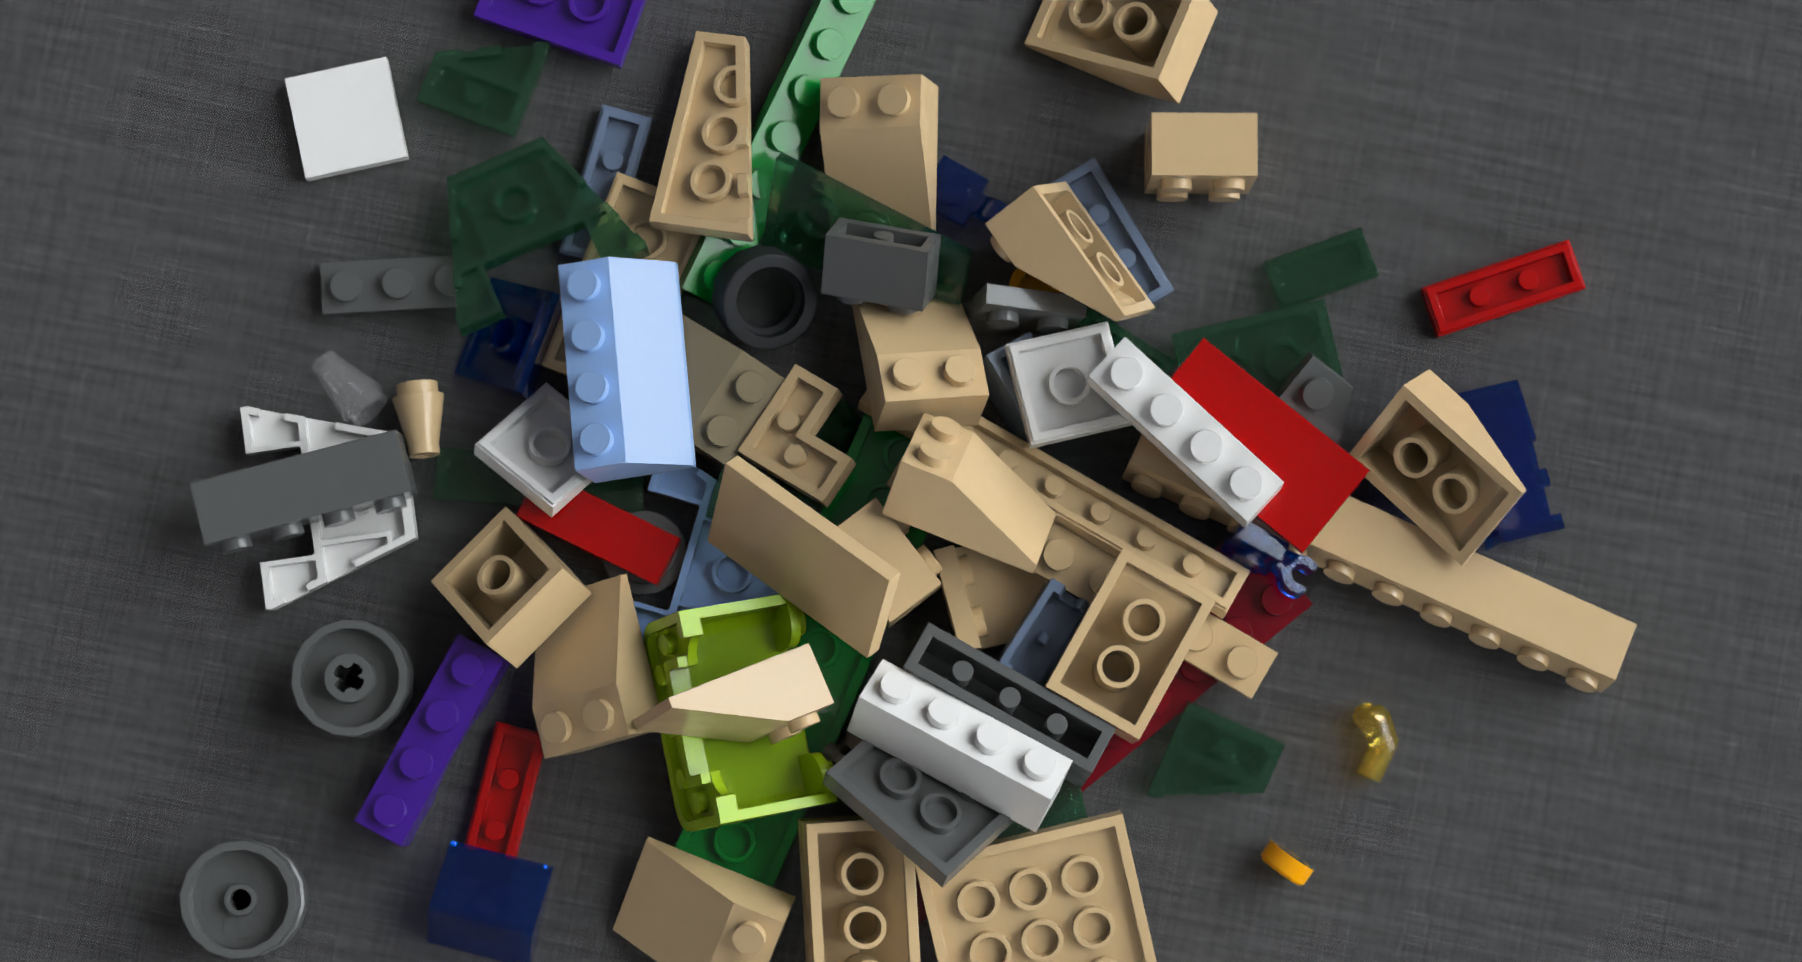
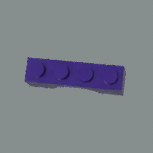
[354,633,510,846]

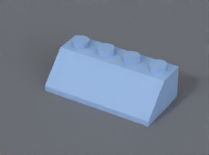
[558,257,696,483]

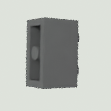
[821,217,941,314]

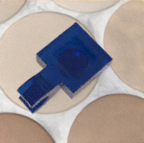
[936,155,1008,228]
[1220,522,1318,599]

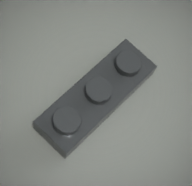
[320,254,481,317]

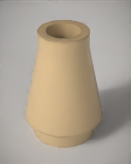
[392,379,444,459]

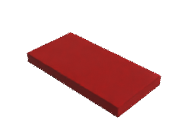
[1171,338,1370,554]

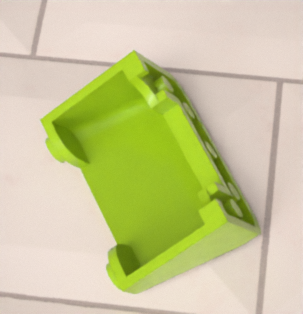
[643,594,837,832]

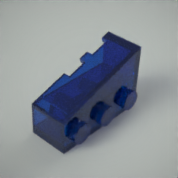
[1457,379,1565,551]

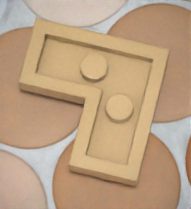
[738,364,856,508]

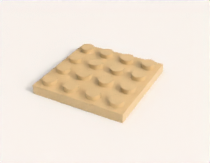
[915,810,1157,962]

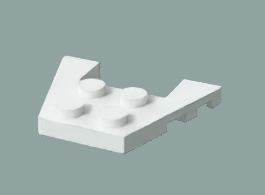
[240,406,419,611]

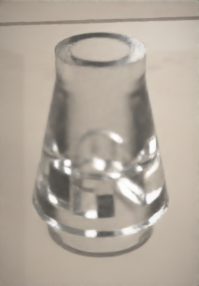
[311,350,387,426]

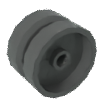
[291,620,417,738]
[180,840,309,959]

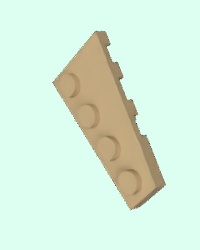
[649,31,753,242]

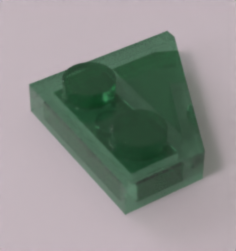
[417,41,552,140]
[1147,700,1285,797]

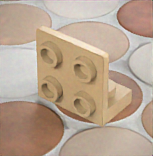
[933,545,1047,651]

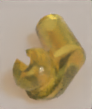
[1353,702,1399,783]

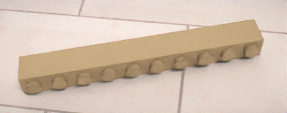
[1122,434,1637,693]

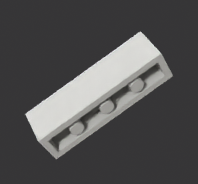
[1088,337,1284,528]
[847,659,1073,833]

